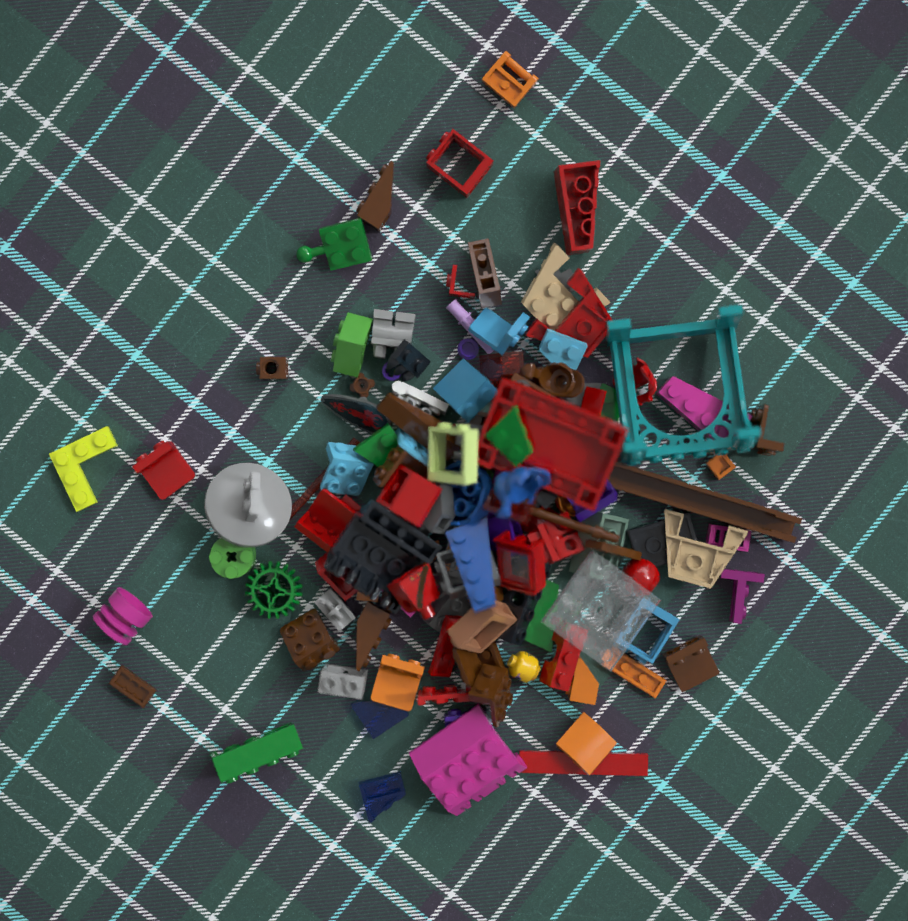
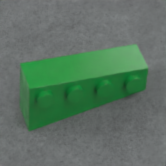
[209,722,303,784]

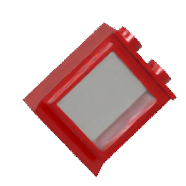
[493,530,546,595]

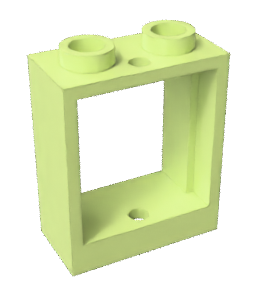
[428,422,478,485]

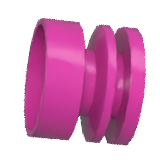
[93,587,153,645]

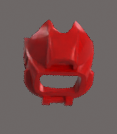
[613,358,657,406]

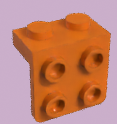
[371,654,424,712]

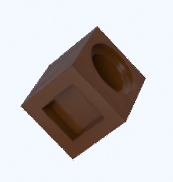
[256,357,288,380]

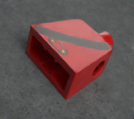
[387,563,440,620]

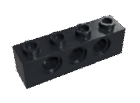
[498,554,551,646]

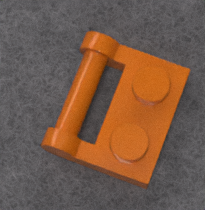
[482,51,539,108]

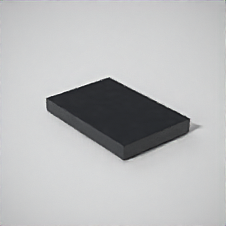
[627,513,697,567]

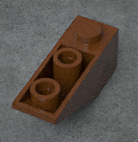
[356,161,395,232]
[356,601,392,671]

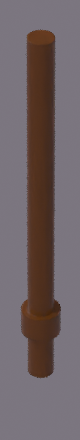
[494,495,620,544]

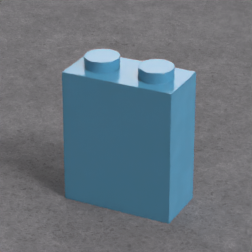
[433,359,497,423]

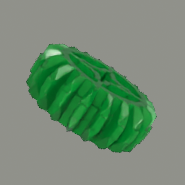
[245,561,303,619]

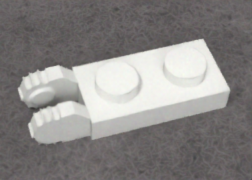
[392,380,449,416]

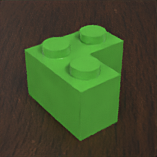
[331,313,373,378]

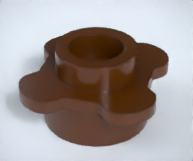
[350,373,375,398]

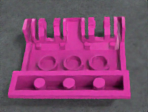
[409,704,527,816]

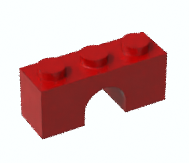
[539,619,587,691]

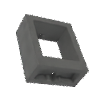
[434,549,501,600]

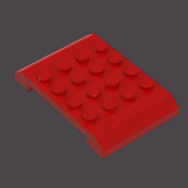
[477,378,628,511]

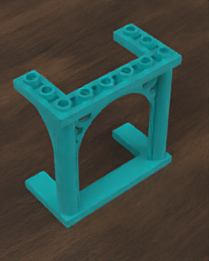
[606,305,761,466]

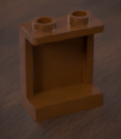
[373,444,437,488]

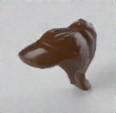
[520,362,584,398]

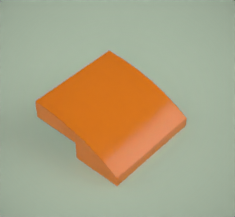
[556,712,617,776]

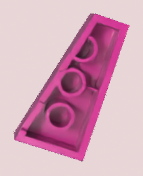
[655,376,753,440]

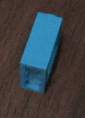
[614,597,679,664]

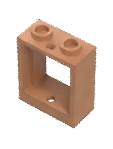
[448,600,517,653]

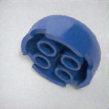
[443,461,495,527]

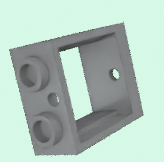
[318,664,368,699]

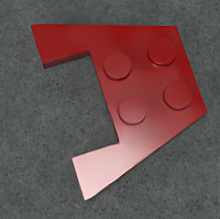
[525,267,613,358]

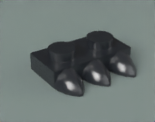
[386,339,431,382]

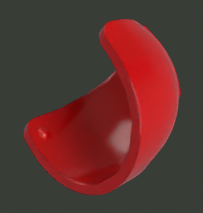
[621,558,660,597]

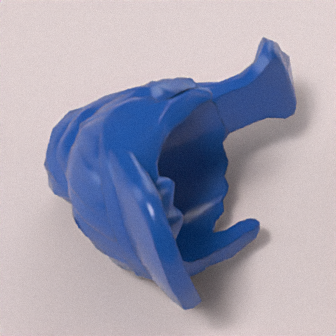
[494,467,551,518]

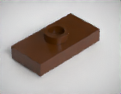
[108,665,157,708]

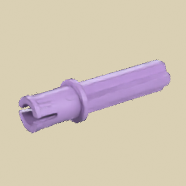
[446,299,494,354]

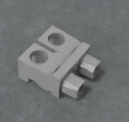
[371,309,416,359]

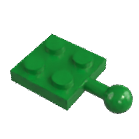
[296,218,373,271]

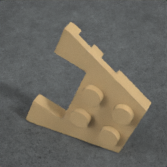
[521,243,610,331]
[664,509,748,589]

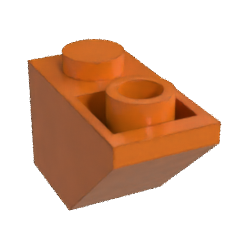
[565,656,599,705]

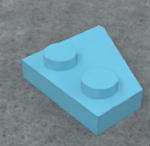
[539,328,588,370]

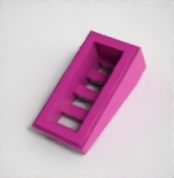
[706,524,752,552]

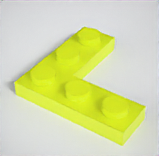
[49,426,118,512]

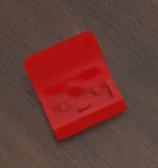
[132,440,196,500]
[294,489,356,552]

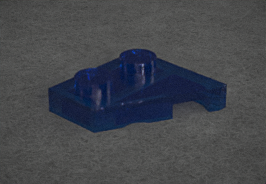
[351,700,409,739]
[359,771,406,823]

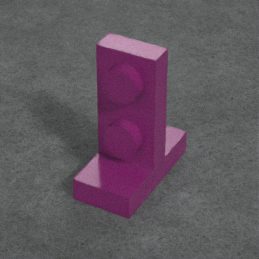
[719,569,765,624]

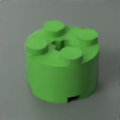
[209,538,256,579]

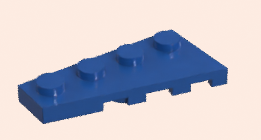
[445,517,496,613]

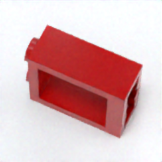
[426,129,494,198]

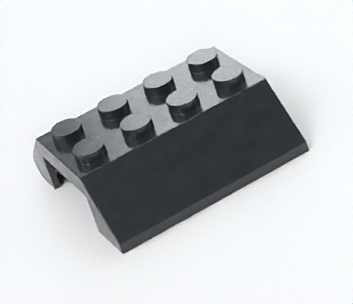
[323,499,442,614]

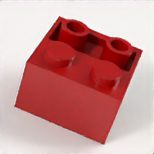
[377,464,442,527]

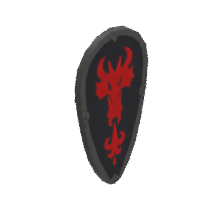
[320,394,392,434]

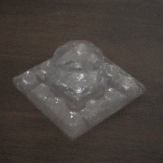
[541,550,661,671]

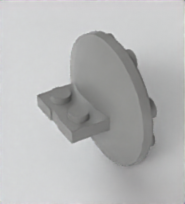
[205,463,292,547]

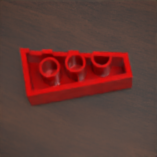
[553,160,601,256]

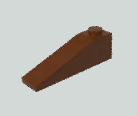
[376,393,461,461]

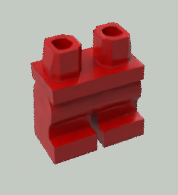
[526,511,585,565]

